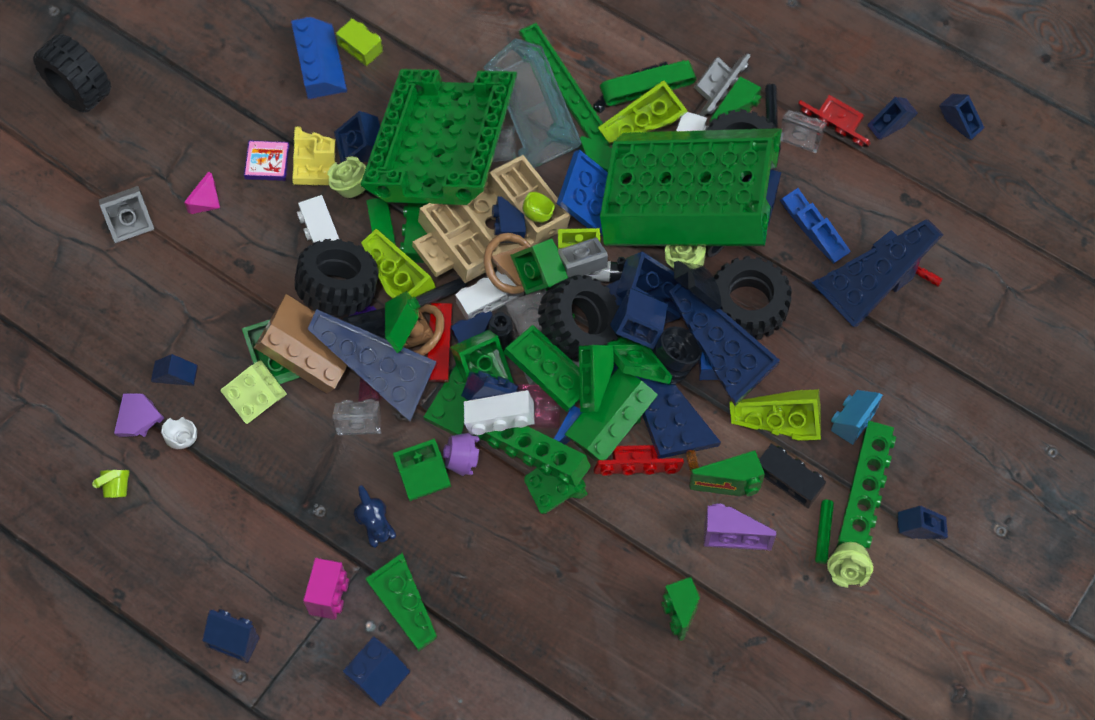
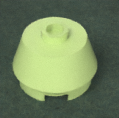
[327,157,366,198]
[665,246,706,269]
[827,542,873,588]

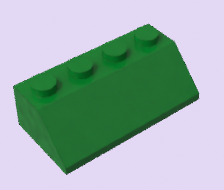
[564,368,658,462]

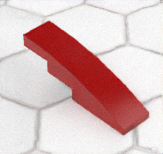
[427,303,452,382]

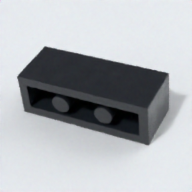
[759,443,826,509]

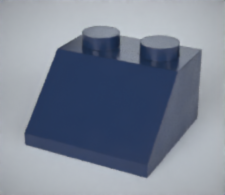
[334,111,380,163]
[343,636,410,707]

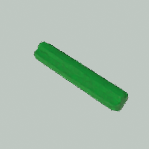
[815,499,834,564]

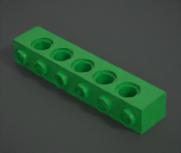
[836,421,896,549]
[474,426,591,487]

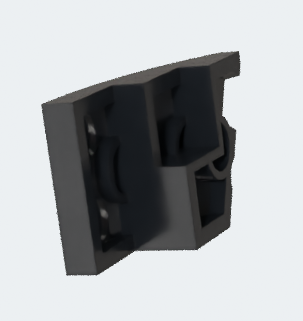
[674,261,722,310]

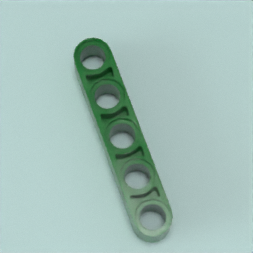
[599,60,697,106]

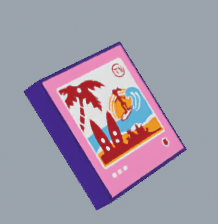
[244,141,290,181]

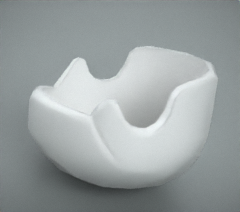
[161,417,197,449]

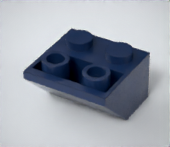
[610,287,668,349]
[461,370,520,401]
[203,609,260,663]

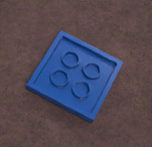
[556,150,608,236]

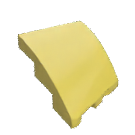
[293,127,335,185]

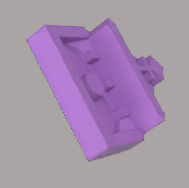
[114,394,164,437]

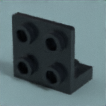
[343,307,387,340]

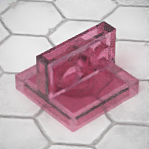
[517,384,560,429]

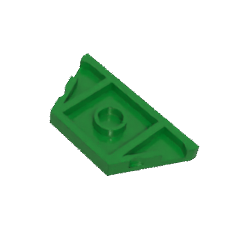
[607,337,672,384]

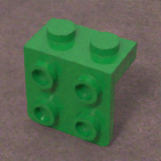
[524,463,588,514]

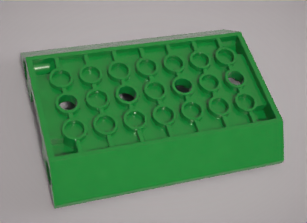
[361,69,517,205]
[600,128,782,246]

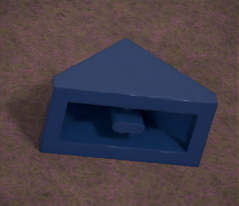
[151,354,198,386]

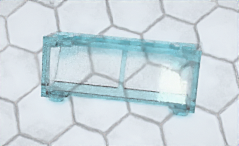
[484,38,582,168]

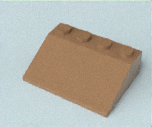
[254,294,347,393]

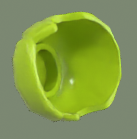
[522,192,555,223]

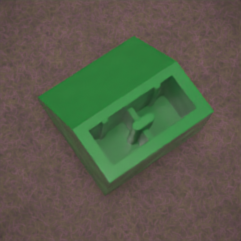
[393,439,451,502]
[661,577,700,641]

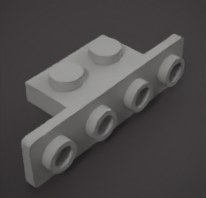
[694,53,750,116]

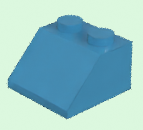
[831,390,883,445]

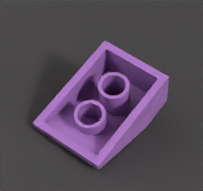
[704,504,776,550]

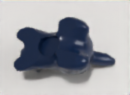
[354,485,396,548]

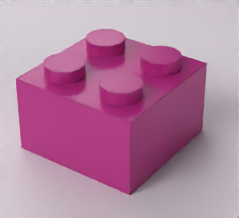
[304,558,349,620]

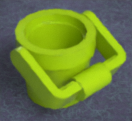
[92,470,130,498]

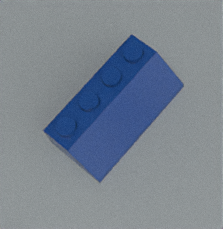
[291,17,347,99]

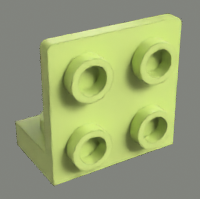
[221,360,287,424]

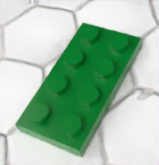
[503,325,580,412]

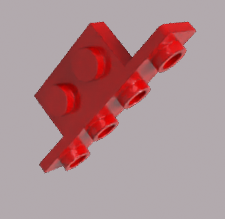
[798,95,871,147]
[594,445,684,476]

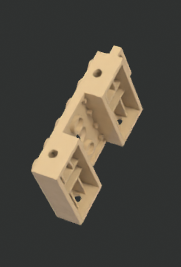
[412,155,571,283]

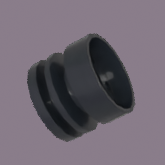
[651,326,702,384]

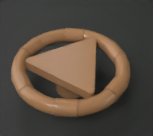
[484,233,531,294]
[403,304,445,356]

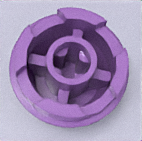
[443,433,479,476]

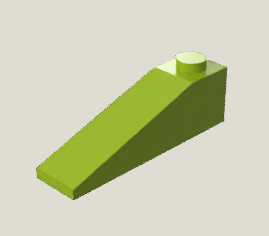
[598,81,688,144]
[361,229,436,299]
[729,389,821,441]

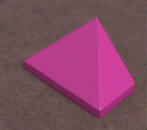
[184,172,220,214]

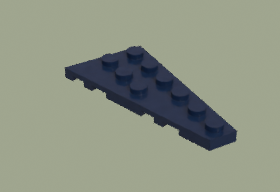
[812,219,944,327]
[669,283,780,406]
[308,309,437,421]
[635,376,721,459]

